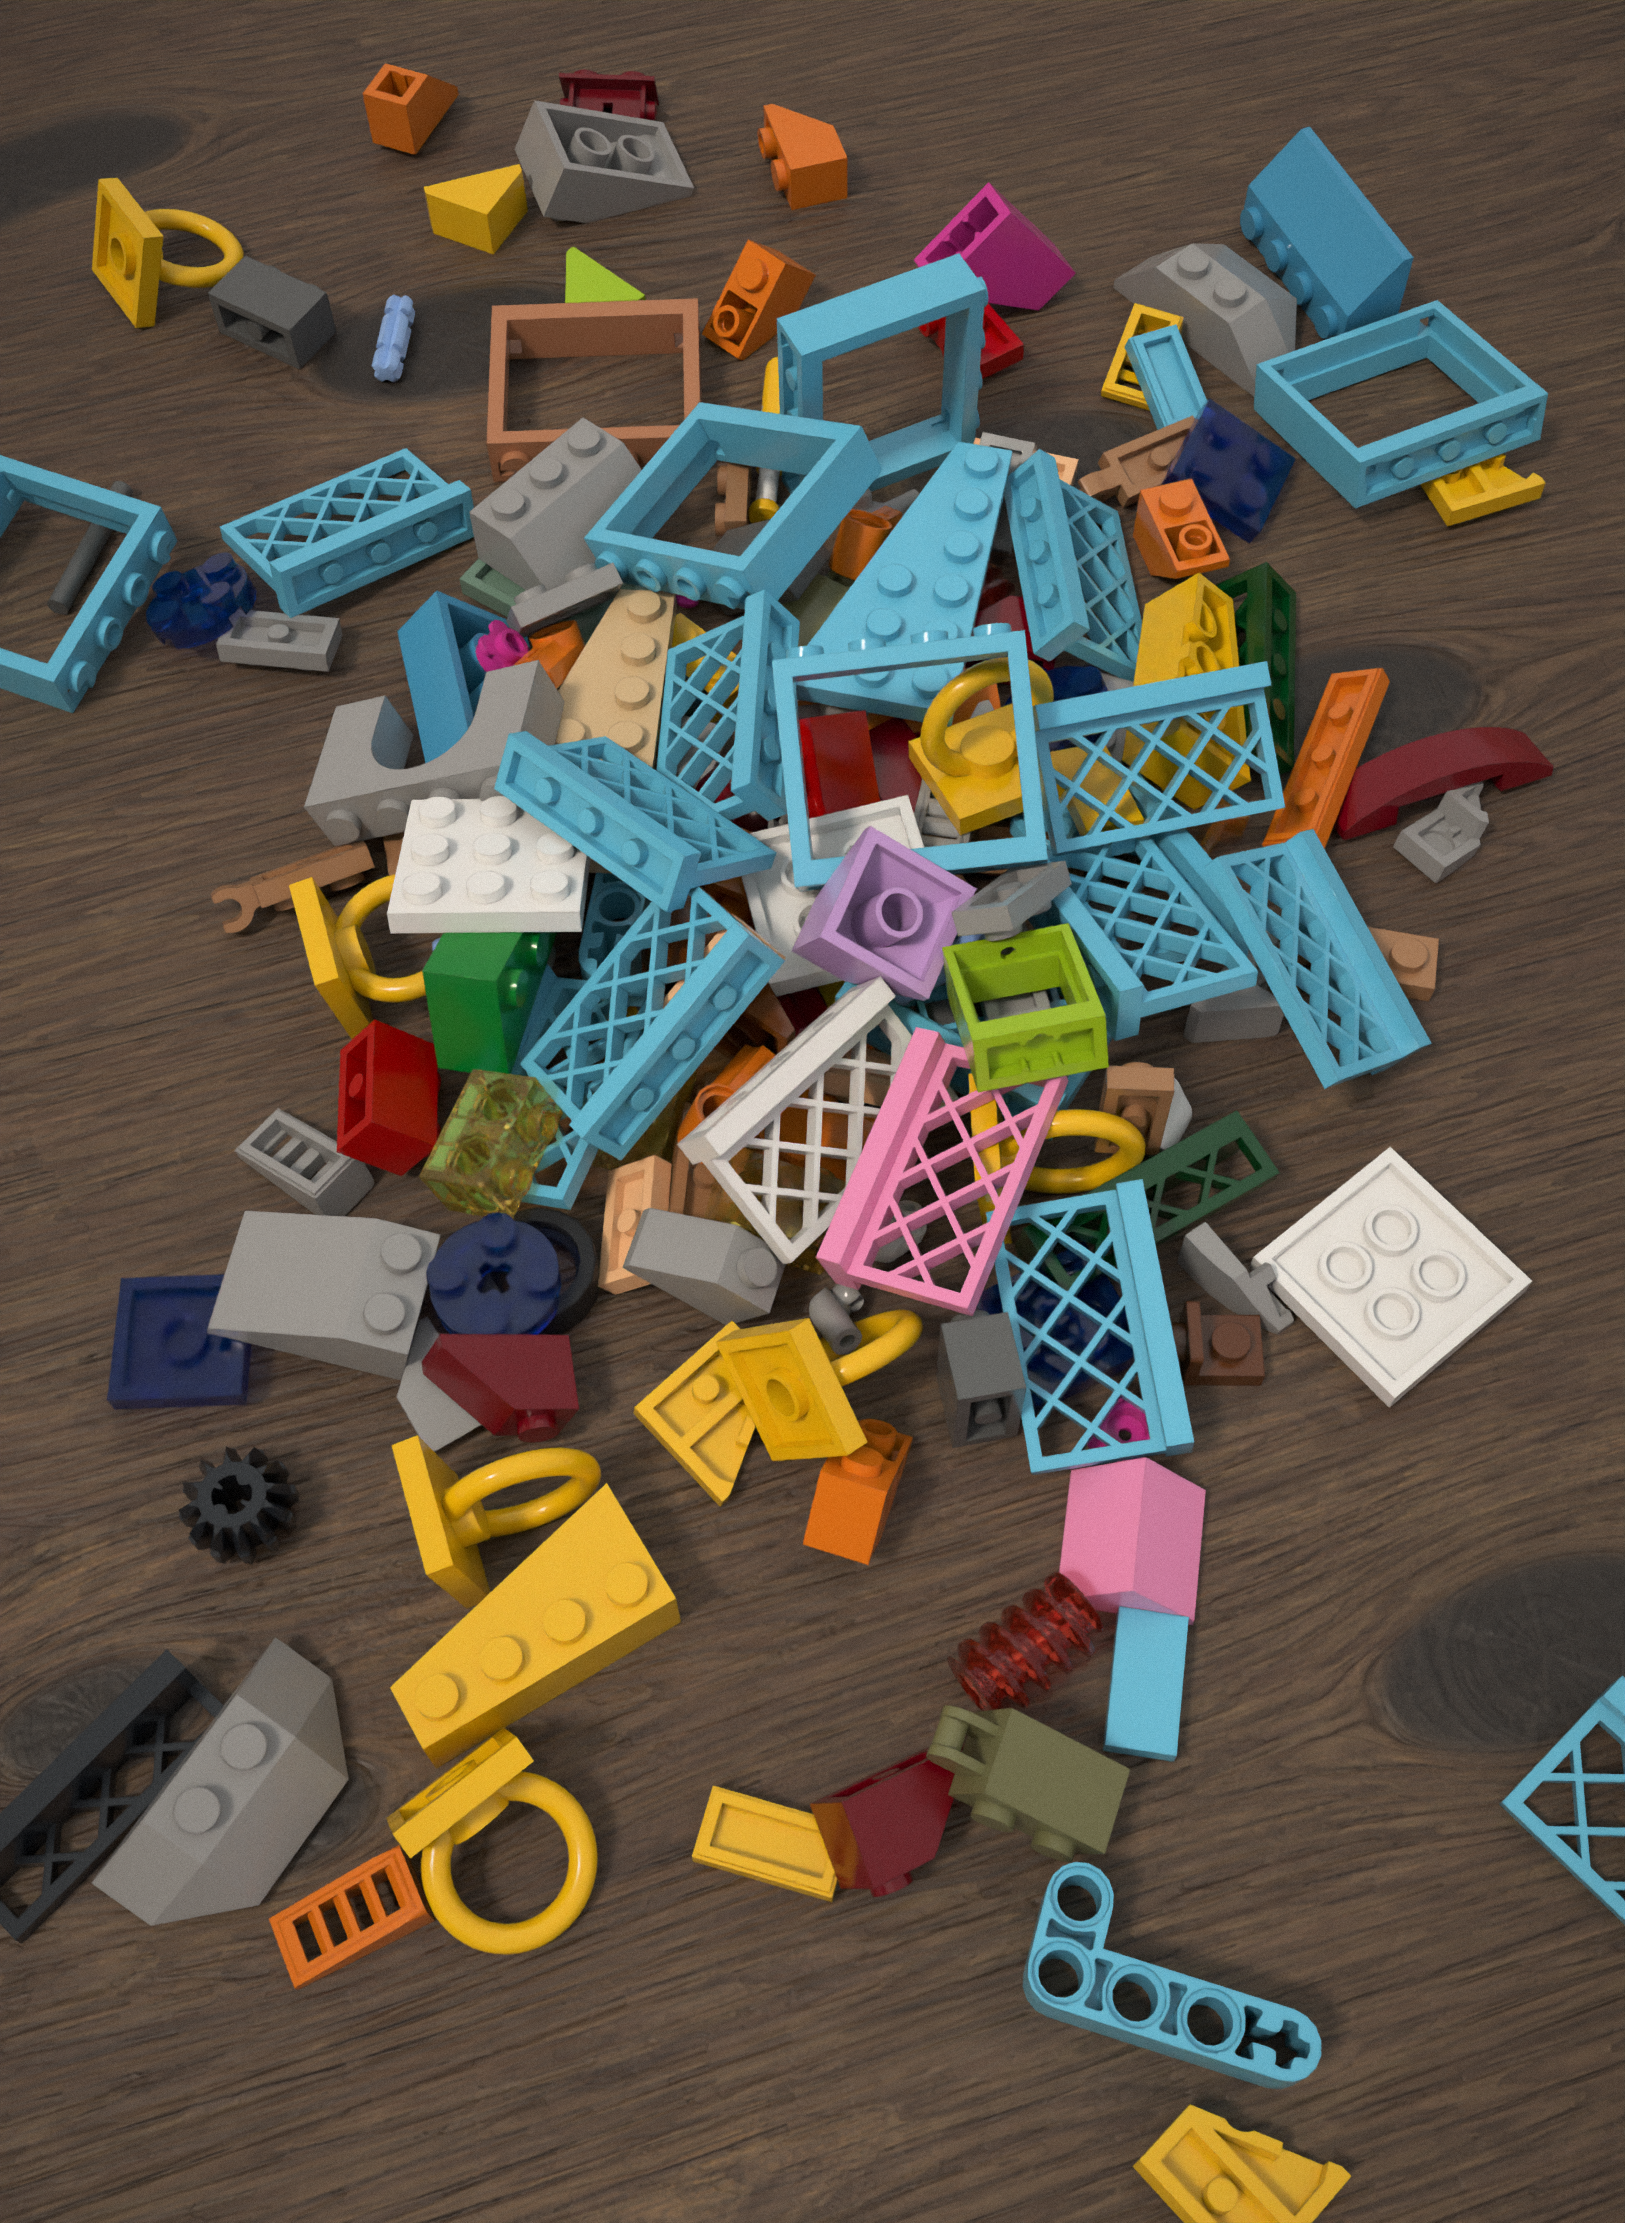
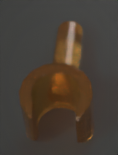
[1199,798,1250,854]

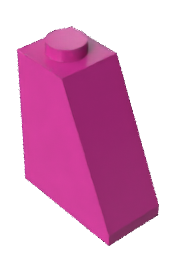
[914,182,1076,311]

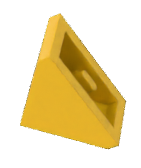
[424,164,528,255]

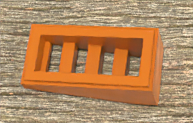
[269,1845,435,1990]

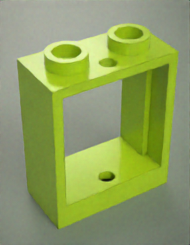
[942,923,1109,1093]

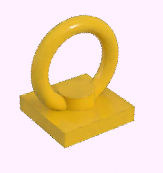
[92,178,244,328]
[908,657,1066,835]
[289,874,426,1039]
[968,1073,1146,1244]
[716,1309,923,1461]
[391,1435,601,1609]
[386,1727,598,1955]

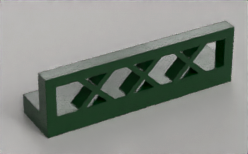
[1215,562,1296,775]
[1014,1110,1280,1291]

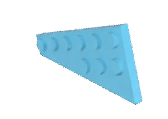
[796,441,1013,727]

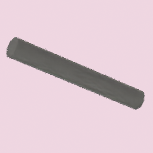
[47,481,133,615]

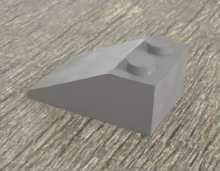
[514,100,694,223]
[207,1211,440,1380]

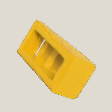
[1101,303,1184,411]

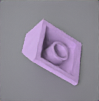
[792,826,977,1001]

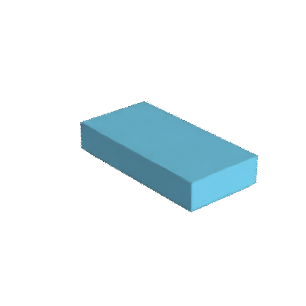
[1125,324,1214,430]
[1103,1606,1189,1762]

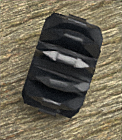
[179,1446,299,1565]

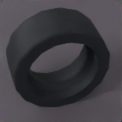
[473,1207,600,1335]

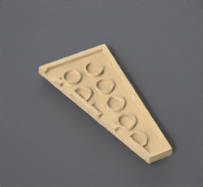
[555,589,677,873]

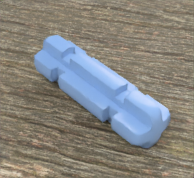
[372,295,415,382]

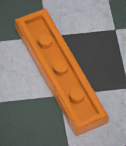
[1262,668,1390,849]

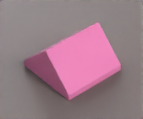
[1055,1457,1206,1625]

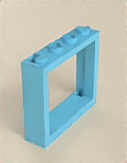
[777,253,989,494]
[1254,300,1548,508]
[584,402,882,609]
[0,455,178,713]
[772,623,1048,892]

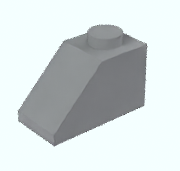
[622,1208,786,1325]

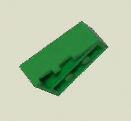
[422,932,557,1079]

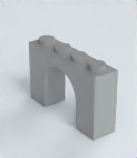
[304,660,565,846]

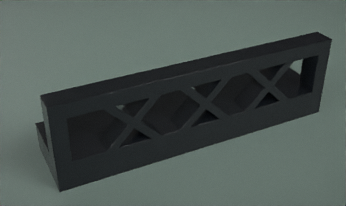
[0,1649,224,1944]

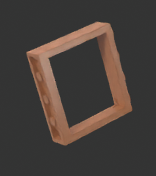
[486,298,702,482]

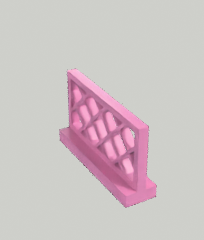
[816,1027,1069,1316]

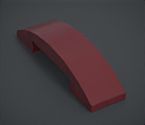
[1333,727,1554,841]

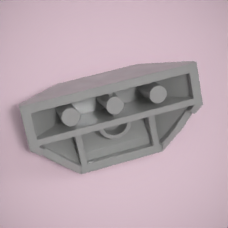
[1113,243,1297,397]
[91,1637,349,1926]

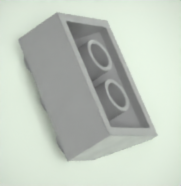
[469,417,642,591]

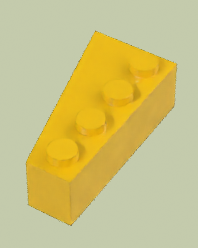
[1122,573,1251,810]
[390,1483,681,1769]

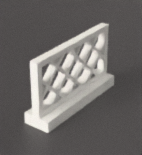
[677,976,959,1264]

